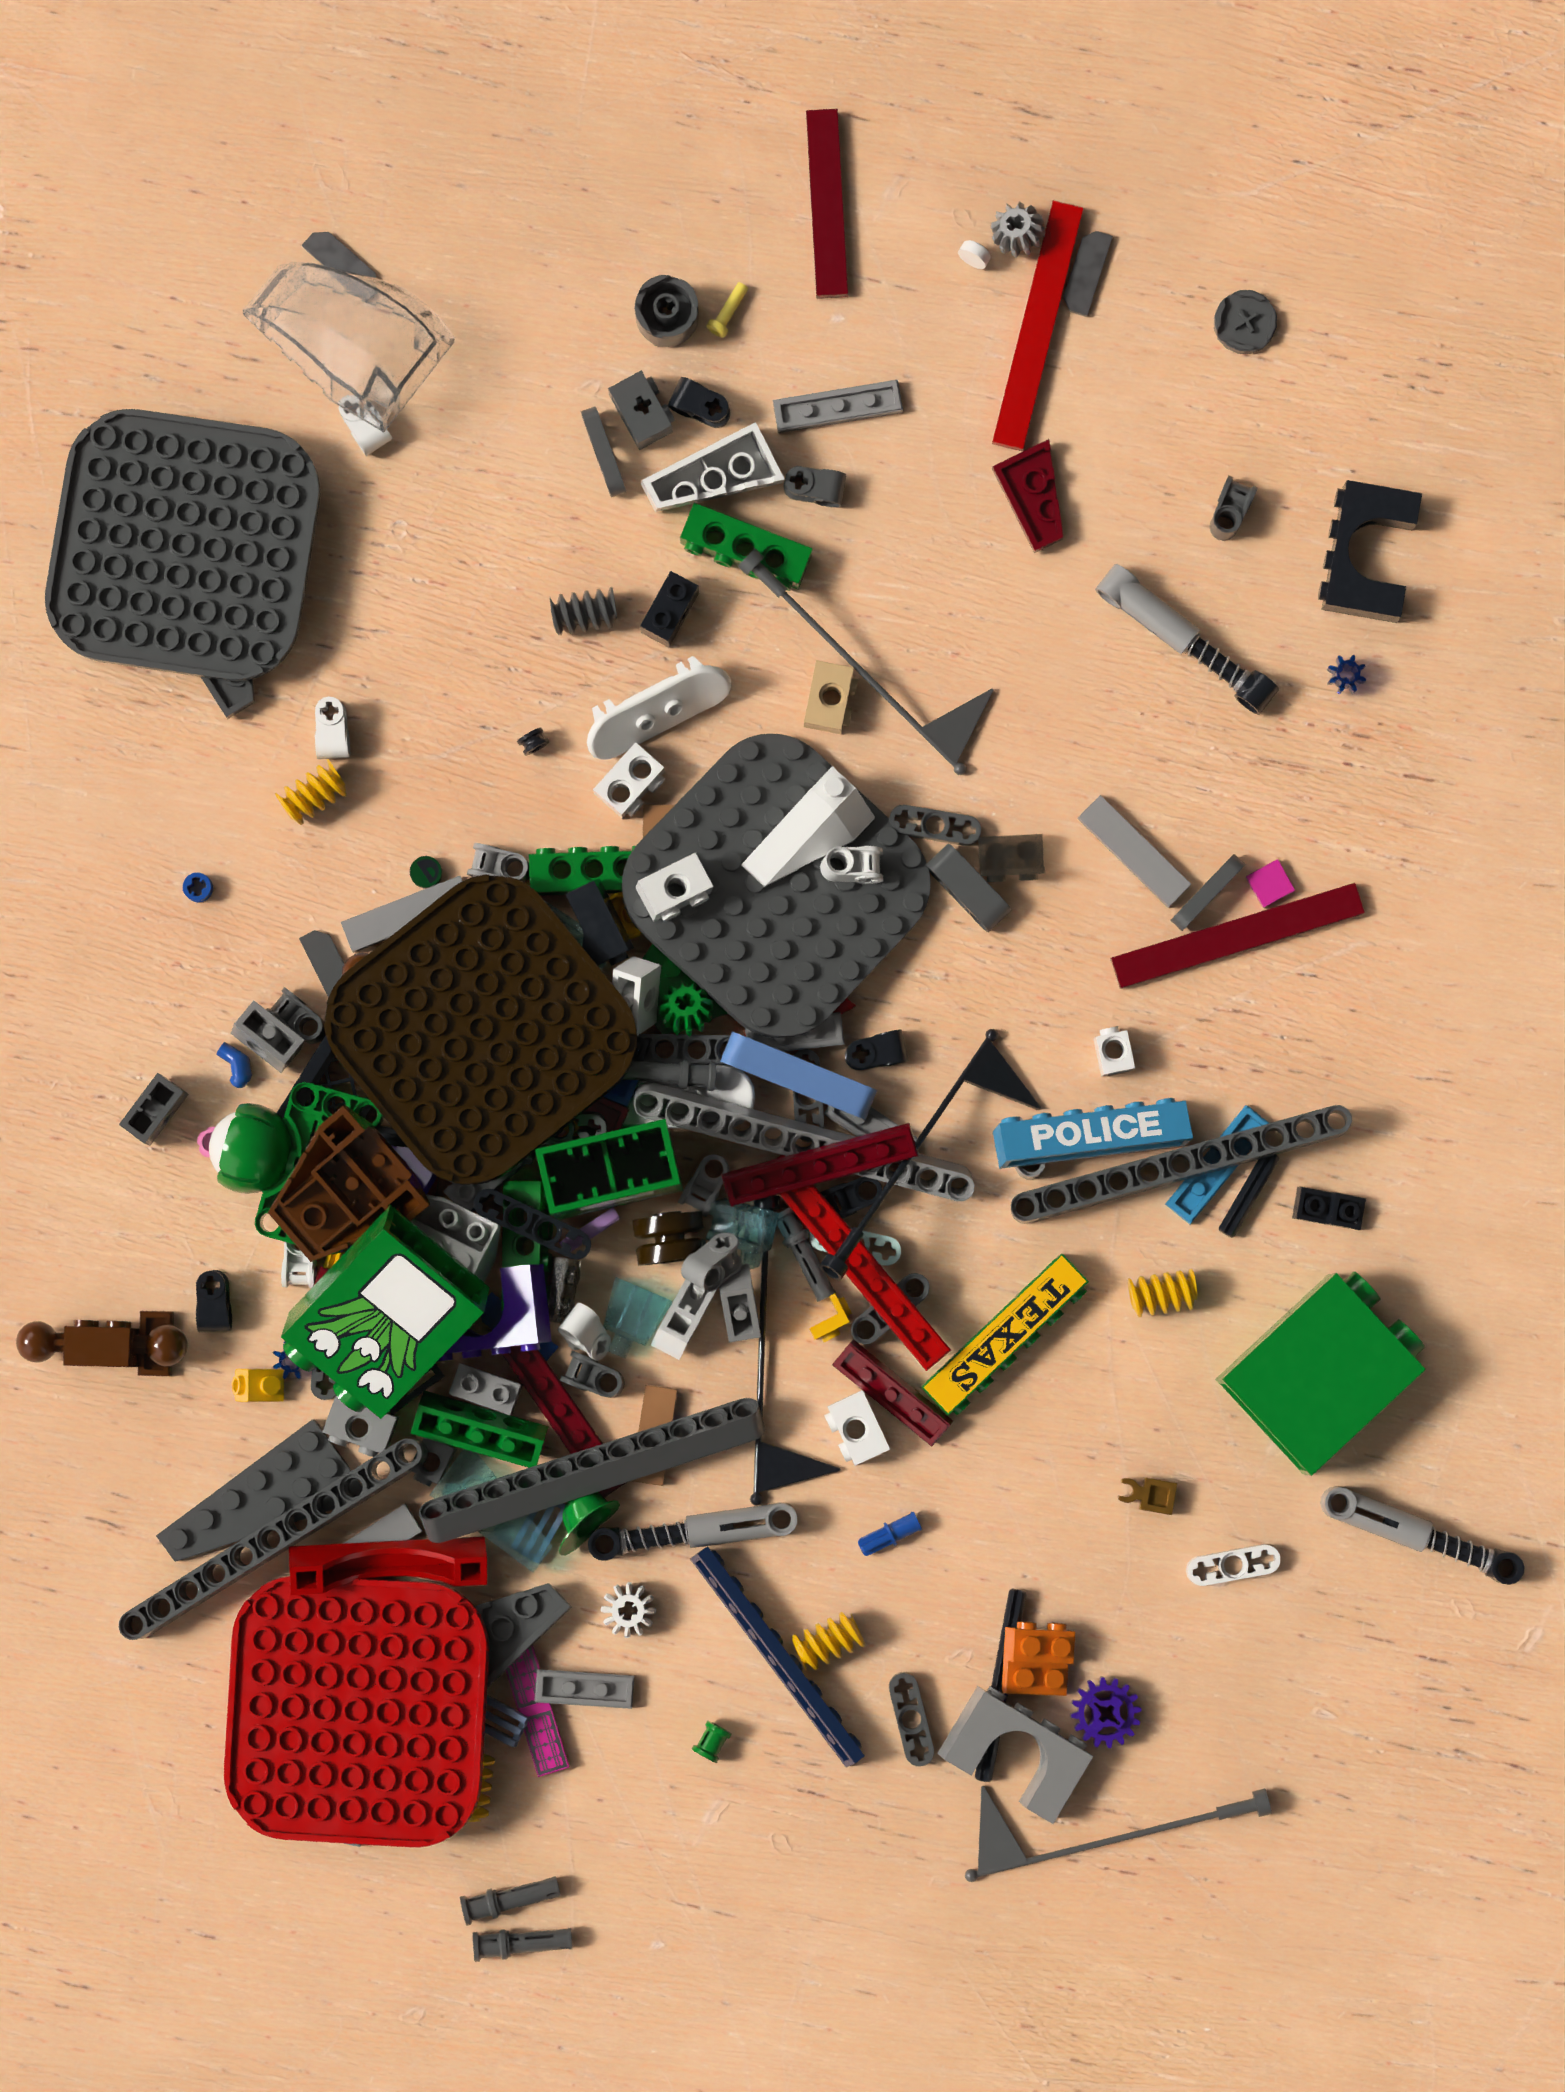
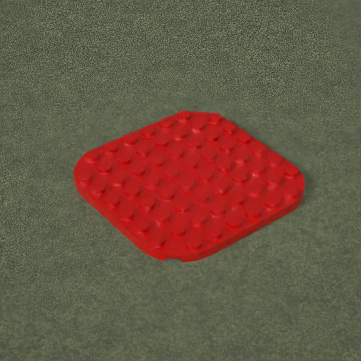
[224,1576,489,1847]

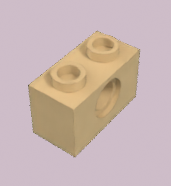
[804,660,858,734]

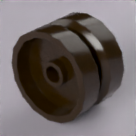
[632,1211,706,1266]

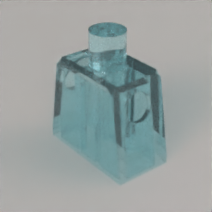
[603,1277,673,1359]

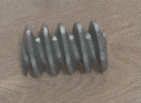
[550,587,617,636]

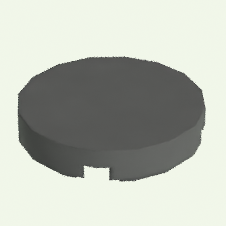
[1214,290,1277,354]

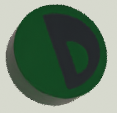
[410,856,442,889]

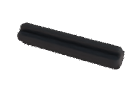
[1219,1155,1279,1238]

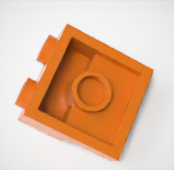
[1002,1621,1075,1696]

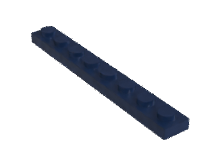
[690,1546,865,1767]

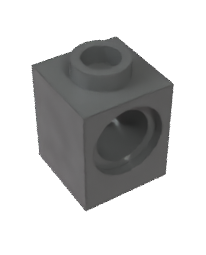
[412,1438,457,1487]

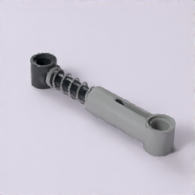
[1095,564,1279,715]
[1320,1486,1525,1585]
[588,1502,797,1561]

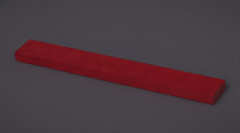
[1110,883,1365,989]

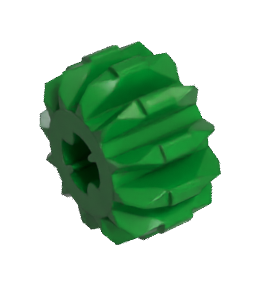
[658,981,714,1037]

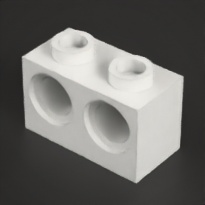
[593,742,665,819]

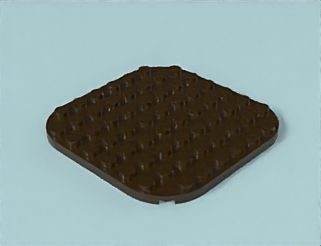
[324,874,637,1185]

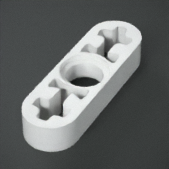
[1186,1544,1280,1586]

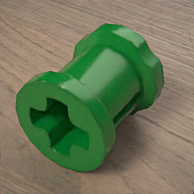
[692,1720,732,1763]

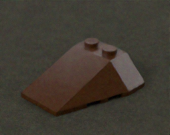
[268,1105,430,1262]

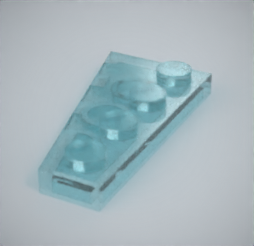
[430,1449,553,1573]

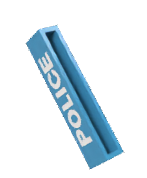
[993,1098,1193,1169]

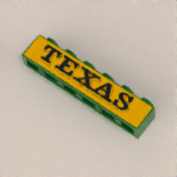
[920,1253,1089,1416]

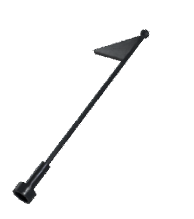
[819,1029,1041,1281]
[750,1195,840,1506]

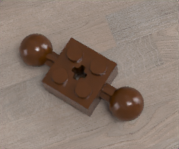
[16,1320,188,1367]

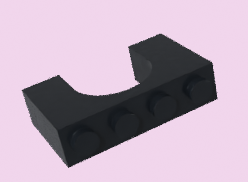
[1318,480,1422,623]
[565,879,634,966]

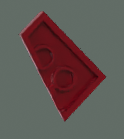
[992,439,1063,553]

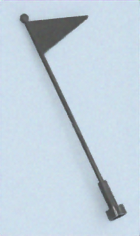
[738,548,993,775]
[965,1786,1272,1882]

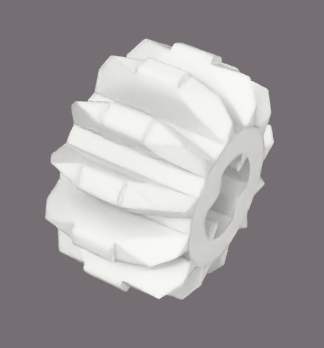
[601,1582,656,1638]

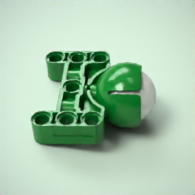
[209,1082,384,1254]

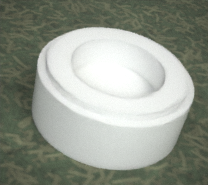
[958,240,991,269]

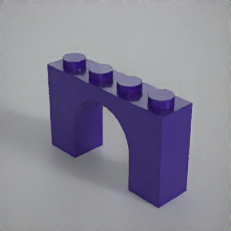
[437,1264,552,1362]

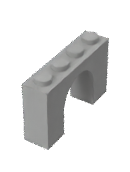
[938,1686,1093,1824]

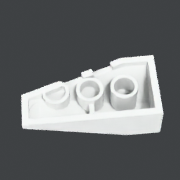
[741,766,875,887]

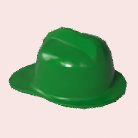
[559,1492,620,1556]

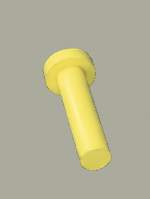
[706,282,748,338]

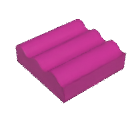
[1246,859,1295,908]

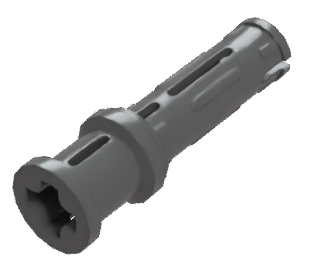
[622,1060,716,1091]
[770,1208,836,1302]
[460,1876,561,1926]
[473,1928,572,1962]

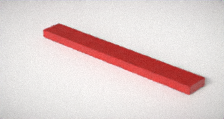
[992,200,1083,451]
[776,1155,951,1371]

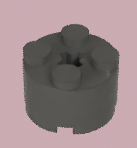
[634,275,699,347]

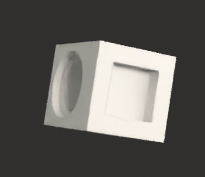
[1093,1026,1135,1077]

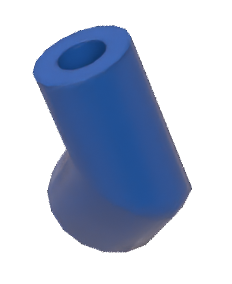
[216,1042,252,1088]

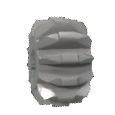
[991,201,1045,258]

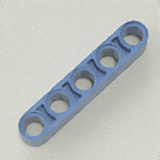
[720,1031,877,1120]

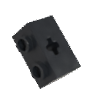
[640,571,699,648]

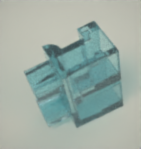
[706,1198,779,1269]

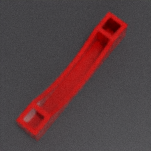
[289,1536,487,1595]

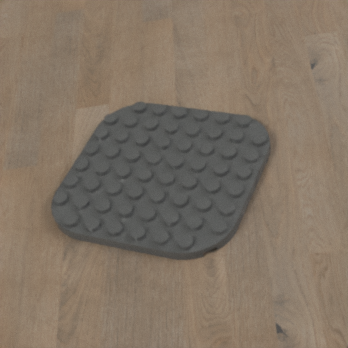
[45,409,320,681]
[622,734,930,1038]

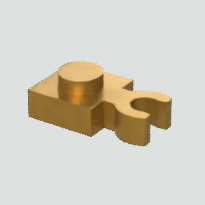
[1118,1477,1178,1515]

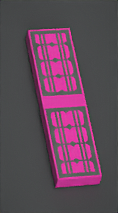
[506,1645,570,1777]

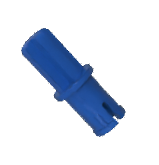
[858,1512,922,1556]

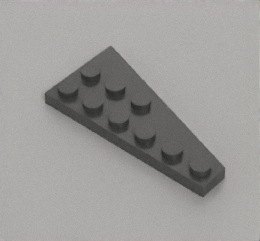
[156,1419,363,1562]

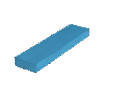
[1165,1105,1269,1225]

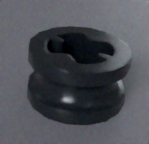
[517,728,549,756]

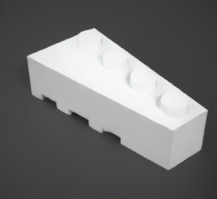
[641,422,785,512]

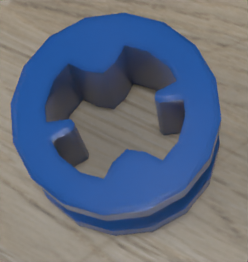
[183,873,213,903]

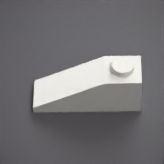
[651,1279,716,1360]

